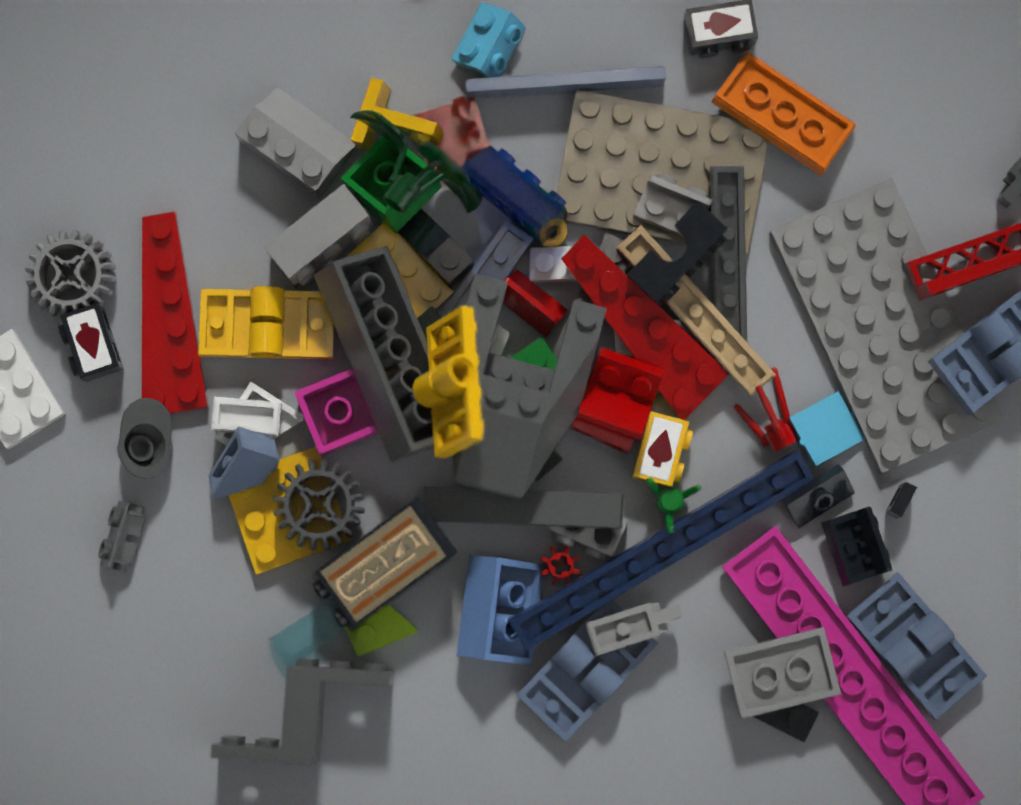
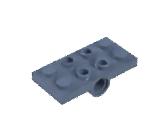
[928,289,1021,415]
[846,572,987,720]
[516,600,658,742]

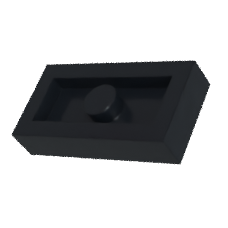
[752,704,819,743]

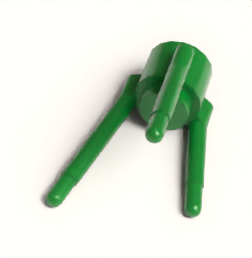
[646,478,701,533]

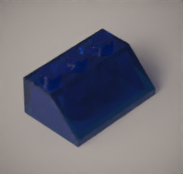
[461,145,568,246]

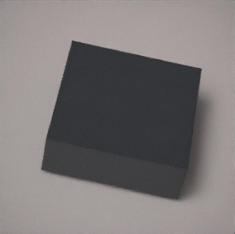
[886,482,917,519]

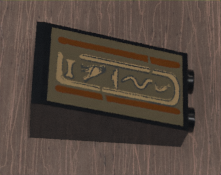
[311,497,458,632]

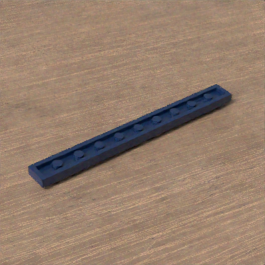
[508,450,814,651]

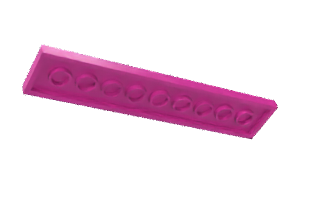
[721,526,985,805]

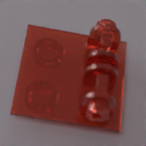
[412,96,494,176]

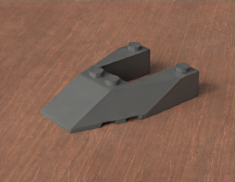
[452,273,607,500]

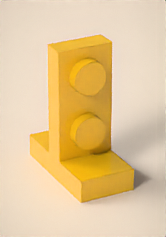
[350,77,444,151]

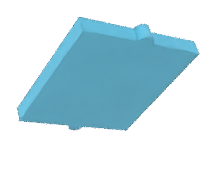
[788,391,865,467]

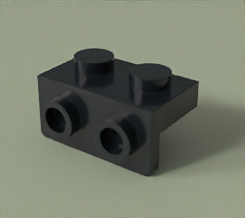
[821,506,892,586]

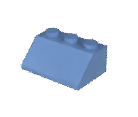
[456,555,545,665]

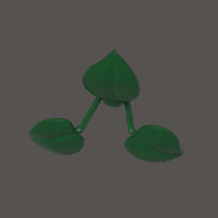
[350,110,483,214]

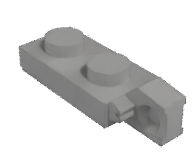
[585,602,682,656]

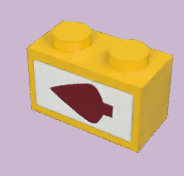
[632,411,693,488]

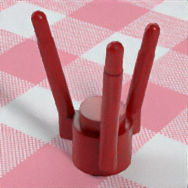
[734,367,797,452]

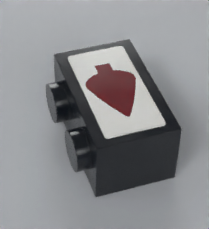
[684,0,758,58]
[58,303,124,382]

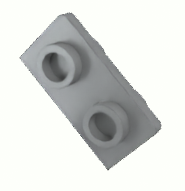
[633,173,712,237]

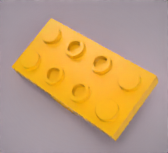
[198,286,334,360]
[413,306,484,459]

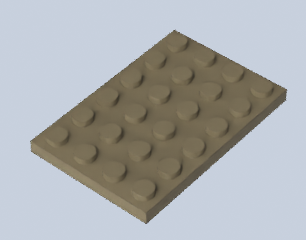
[554,89,769,257]

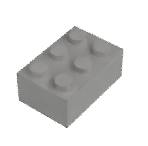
[264,184,373,288]

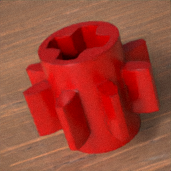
[540,545,580,586]

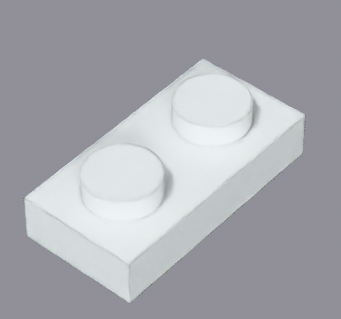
[530,246,577,283]

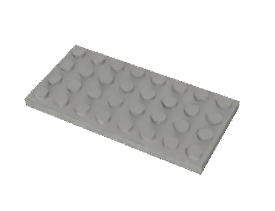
[770,177,1004,474]

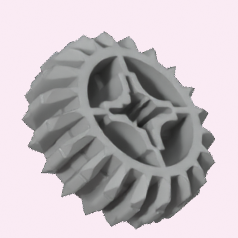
[25,230,116,317]

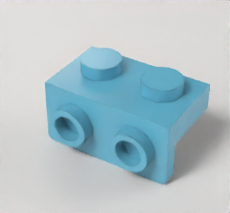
[451,2,526,78]

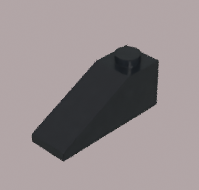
[398,208,474,289]

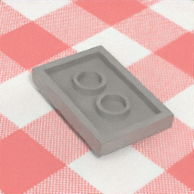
[724,627,841,719]

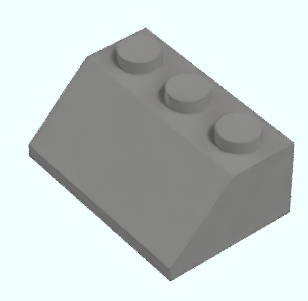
[235,87,357,198]

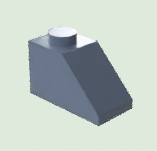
[208,427,280,499]

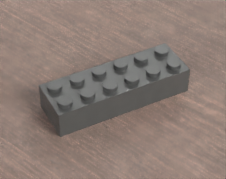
[314,246,434,463]

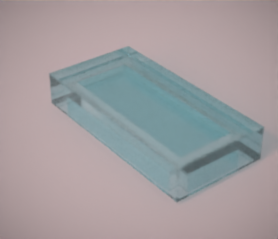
[269,602,344,667]

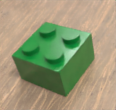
[340,136,442,233]

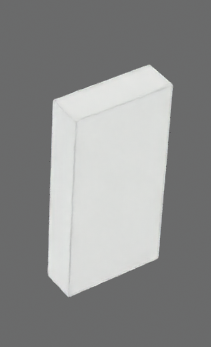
[211,397,282,437]

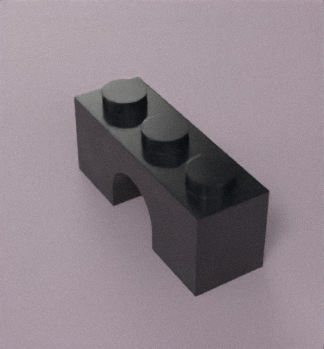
[627,201,728,304]

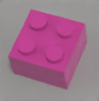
[294,368,379,457]

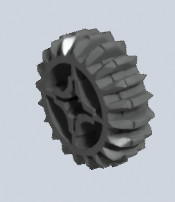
[273,459,365,551]

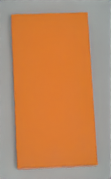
[711,51,857,176]

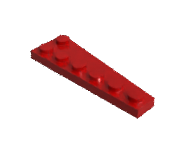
[142,211,209,415]
[561,234,729,420]

